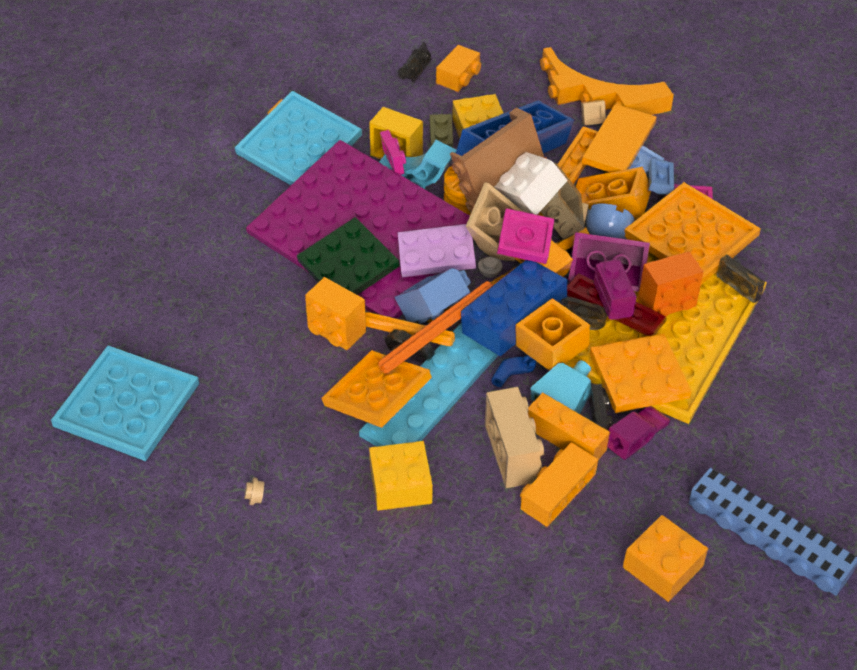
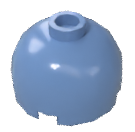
[585,203,634,239]

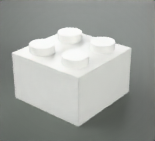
[495,152,568,215]

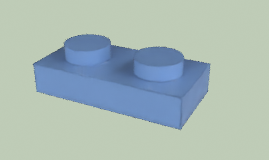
[649,157,674,195]

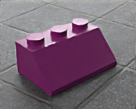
[568,232,650,292]

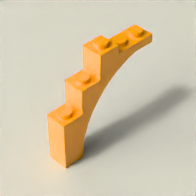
[540,47,674,115]

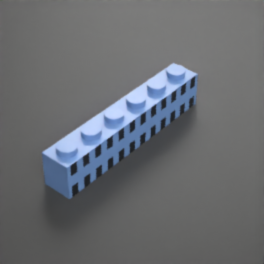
[689,468,857,596]

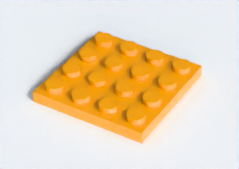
[624,182,761,285]

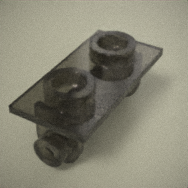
[398,42,432,83]

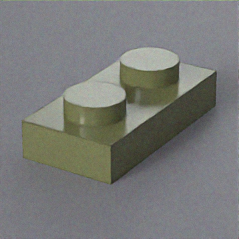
[430,114,453,148]

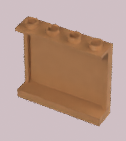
[450,108,544,213]

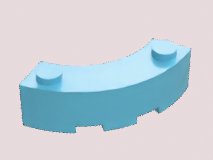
[379,140,457,189]

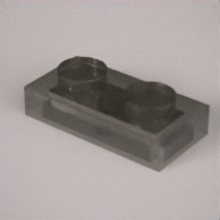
[716,254,765,303]
[589,384,612,431]

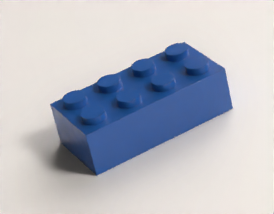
[461,260,567,356]

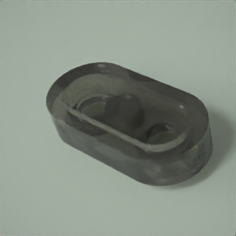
[559,297,607,330]
[385,329,435,364]

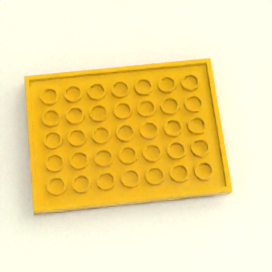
[566,238,767,424]

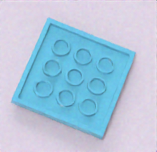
[235,91,362,185]
[51,346,199,461]

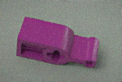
[607,406,670,460]

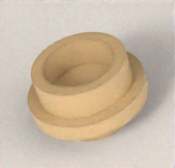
[244,477,264,506]

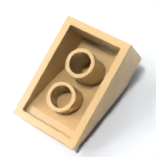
[466,183,523,261]

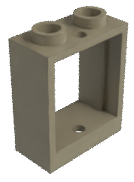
[540,163,584,239]

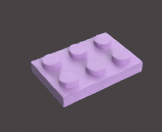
[398,224,476,277]

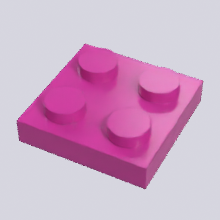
[497,208,554,264]

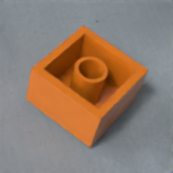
[638,251,704,316]

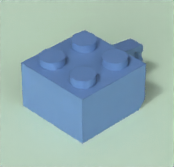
[394,268,471,324]

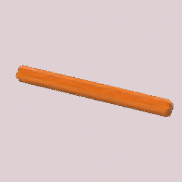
[377,281,493,374]

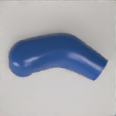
[491,355,537,388]

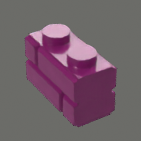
[594,259,636,320]

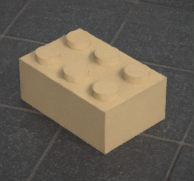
[485,387,544,488]

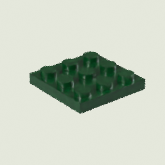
[296,217,400,295]

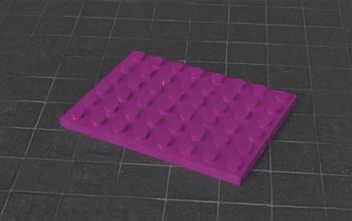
[246,140,474,319]

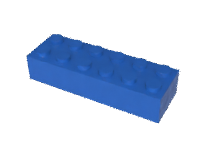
[456,100,574,156]

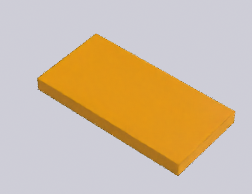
[582,104,657,172]

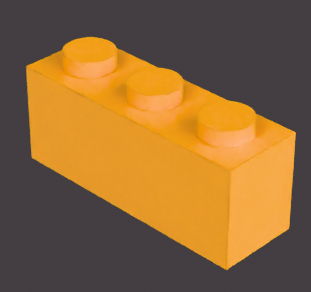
[528,392,610,460]
[520,442,598,527]

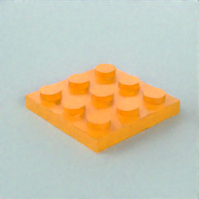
[590,333,692,413]
[321,350,432,428]

